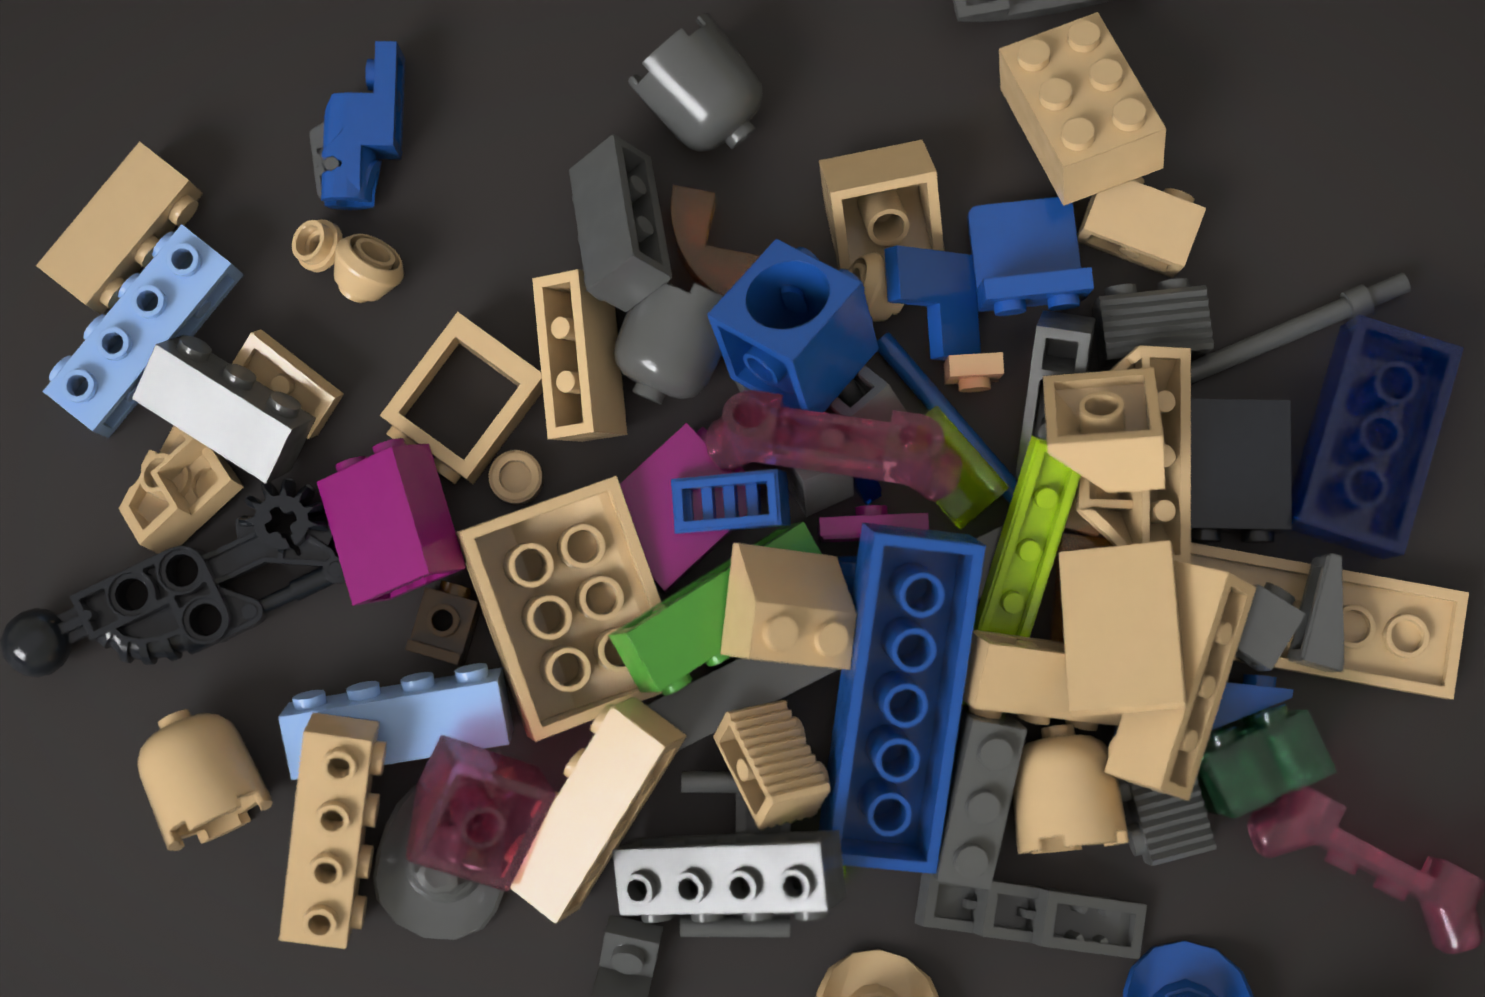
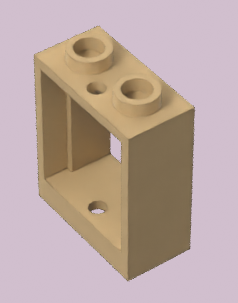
[380,312,543,485]

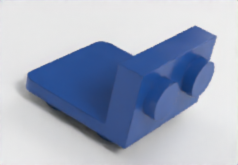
[967,197,1094,316]

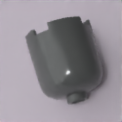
[628,13,763,152]
[614,280,723,405]

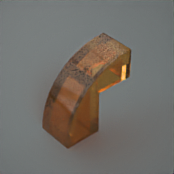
[671,185,760,296]

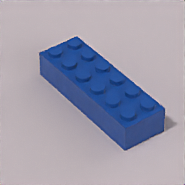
[818,522,986,874]

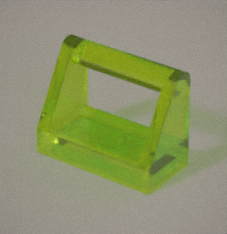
[890,405,1010,530]

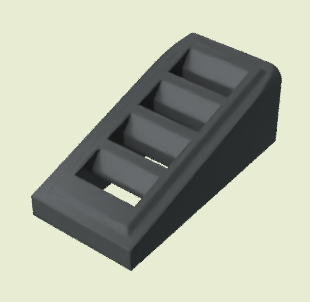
[1287,553,1344,672]

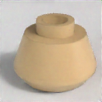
[334,234,404,303]
[848,252,904,322]

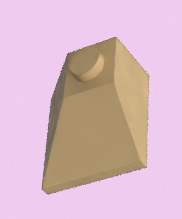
[1043,367,1165,493]

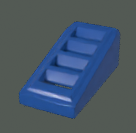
[671,469,791,534]

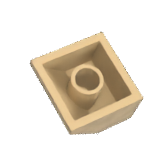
[819,140,944,270]
[720,543,857,670]

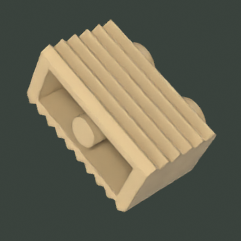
[713,700,830,830]

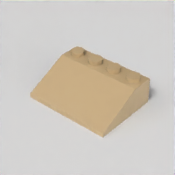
[456,476,662,742]

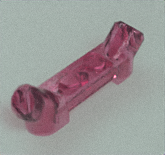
[706,391,962,501]
[1247,780,1485,954]

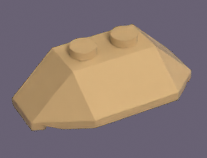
[1075,346,1191,564]

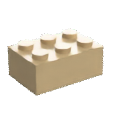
[999,12,1166,206]

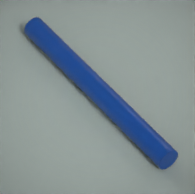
[877,332,1018,504]

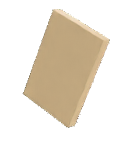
[1059,540,1187,717]

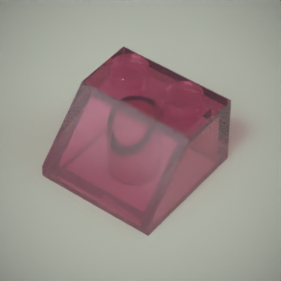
[406,734,556,892]

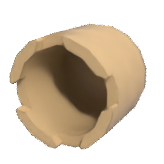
[137,709,273,851]
[1012,725,1129,854]

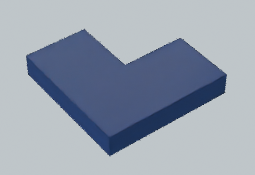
[884,245,981,360]

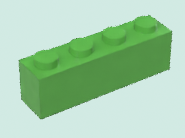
[608,521,822,696]

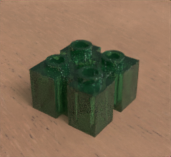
[1197,704,1337,819]

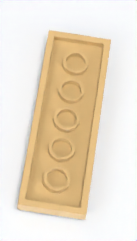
[1191,542,1469,699]

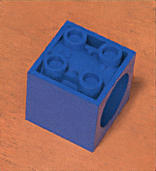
[707,238,879,425]

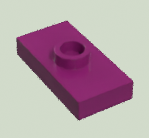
[817,505,929,543]

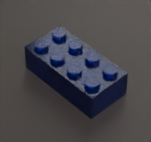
[1292,315,1464,560]

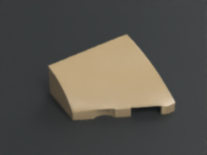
[118,425,244,554]

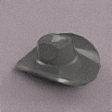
[373,777,516,940]

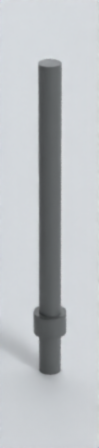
[1191,273,1411,384]

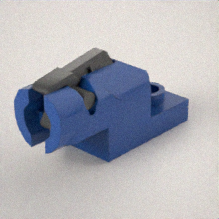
[309,41,405,210]

